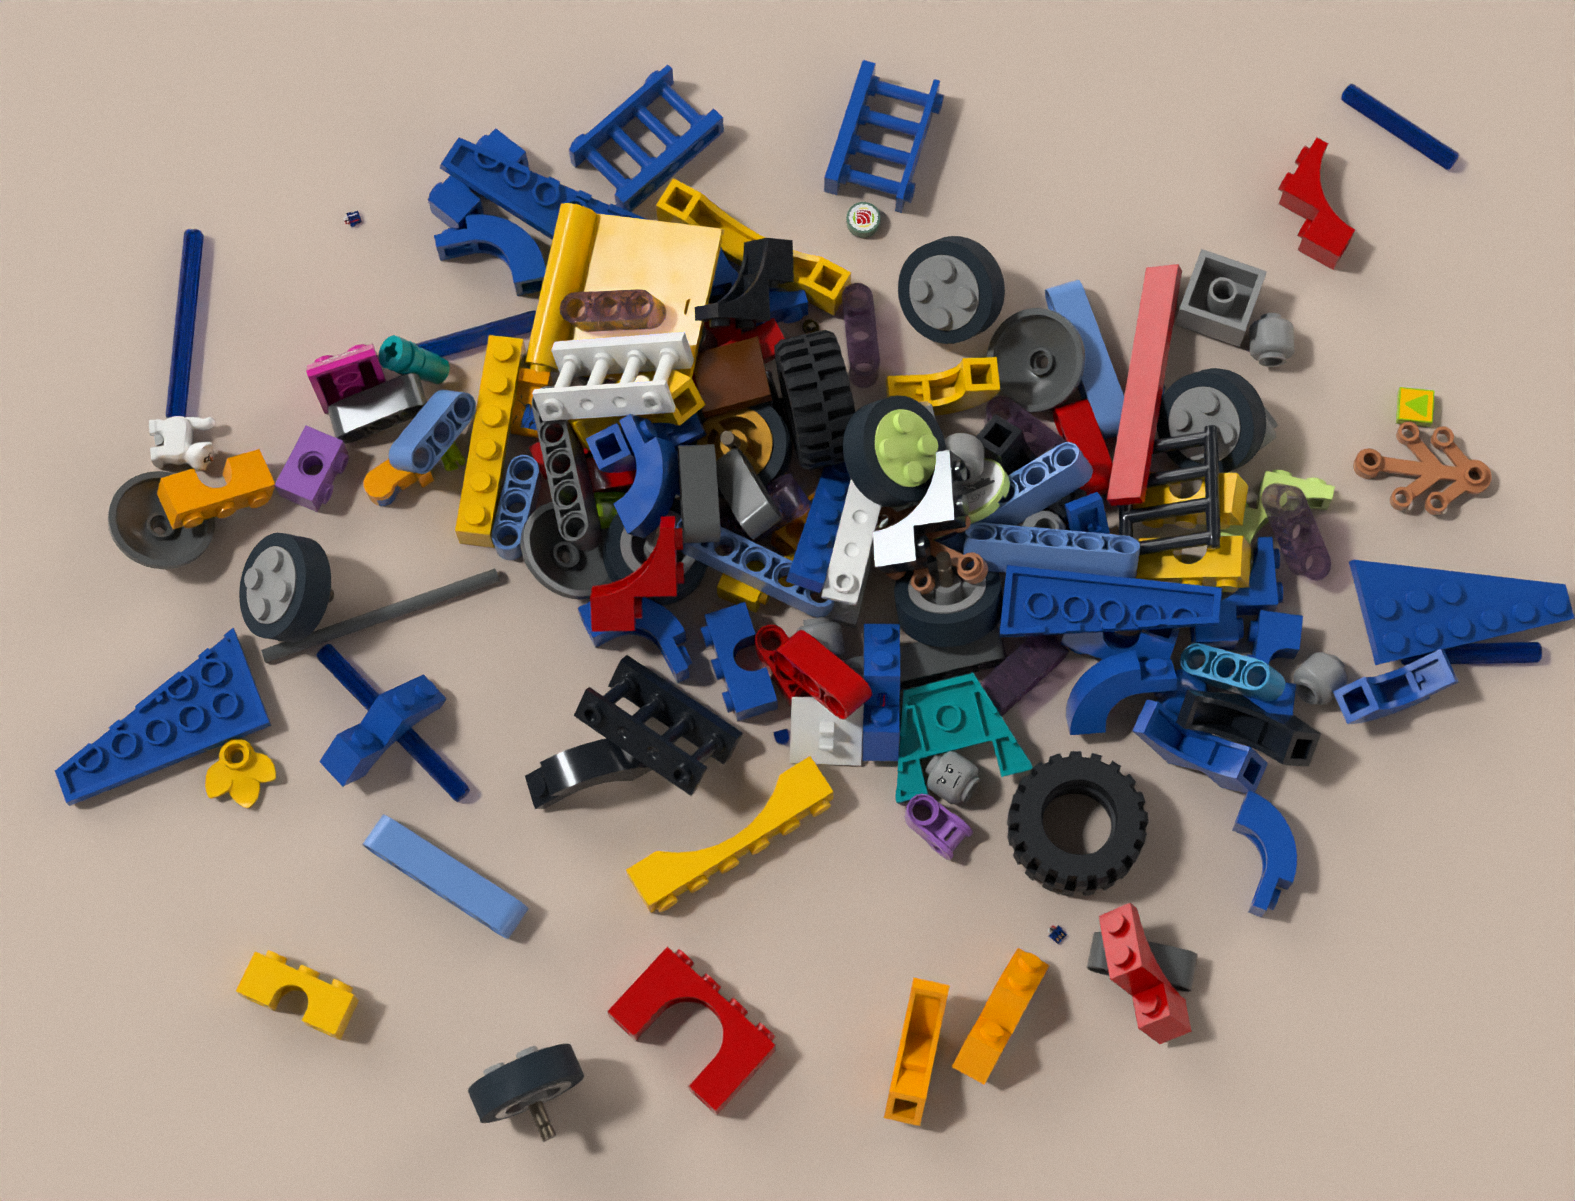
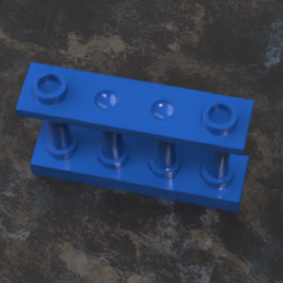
[824,60,944,213]
[569,64,724,212]

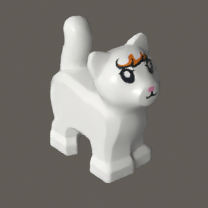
[149,416,218,472]

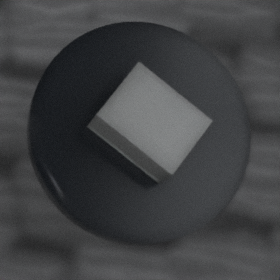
[802,319,819,334]

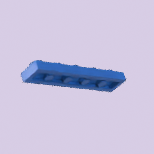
[786,462,851,593]

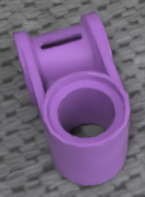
[904,794,973,860]

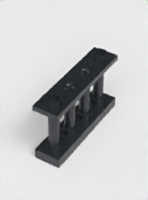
[573,655,743,796]

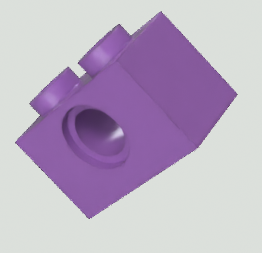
[274,425,349,513]

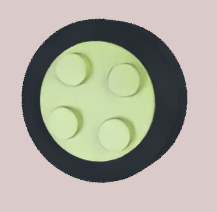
[843,396,946,507]

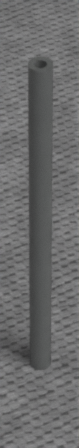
[261,568,500,663]

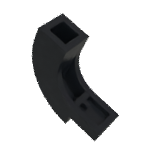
[976,414,1087,524]
[525,738,652,809]

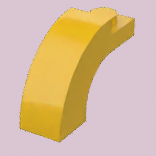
[885,357,1000,416]

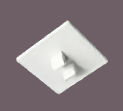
[790,697,864,766]

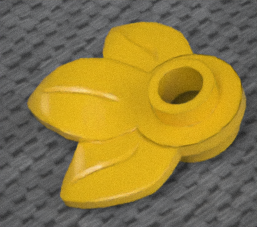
[205,739,276,809]

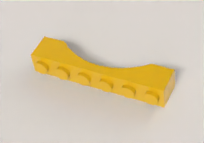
[656,178,851,316]
[455,335,527,548]
[626,756,834,913]

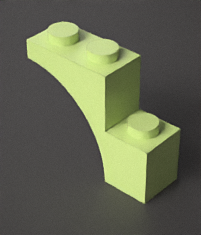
[1221,470,1335,545]

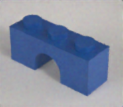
[428,128,529,229]
[700,602,778,722]
[1243,610,1303,715]
[1061,628,1180,662]

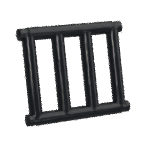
[1119,425,1221,556]

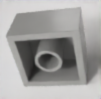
[1175,249,1267,347]

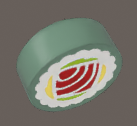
[846,202,880,238]

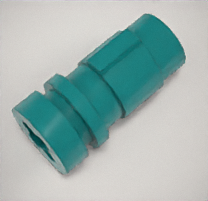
[378,335,450,384]

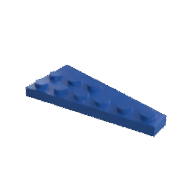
[1349,560,1575,665]
[55,628,271,806]

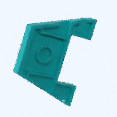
[895,673,1033,803]

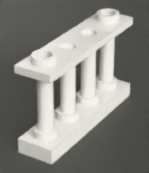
[532,332,694,421]
[821,479,884,628]

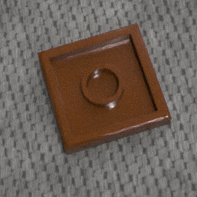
[694,336,773,419]

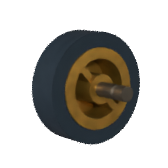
[688,402,792,499]

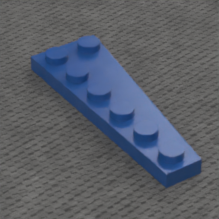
[440,137,647,240]
[999,565,1222,637]

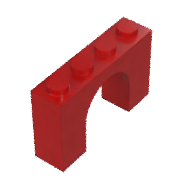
[607,947,776,1116]

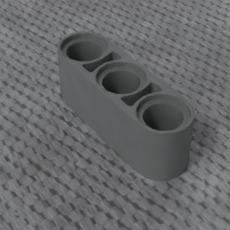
[328,374,427,444]
[678,444,720,543]
[716,446,783,540]
[1087,932,1198,992]

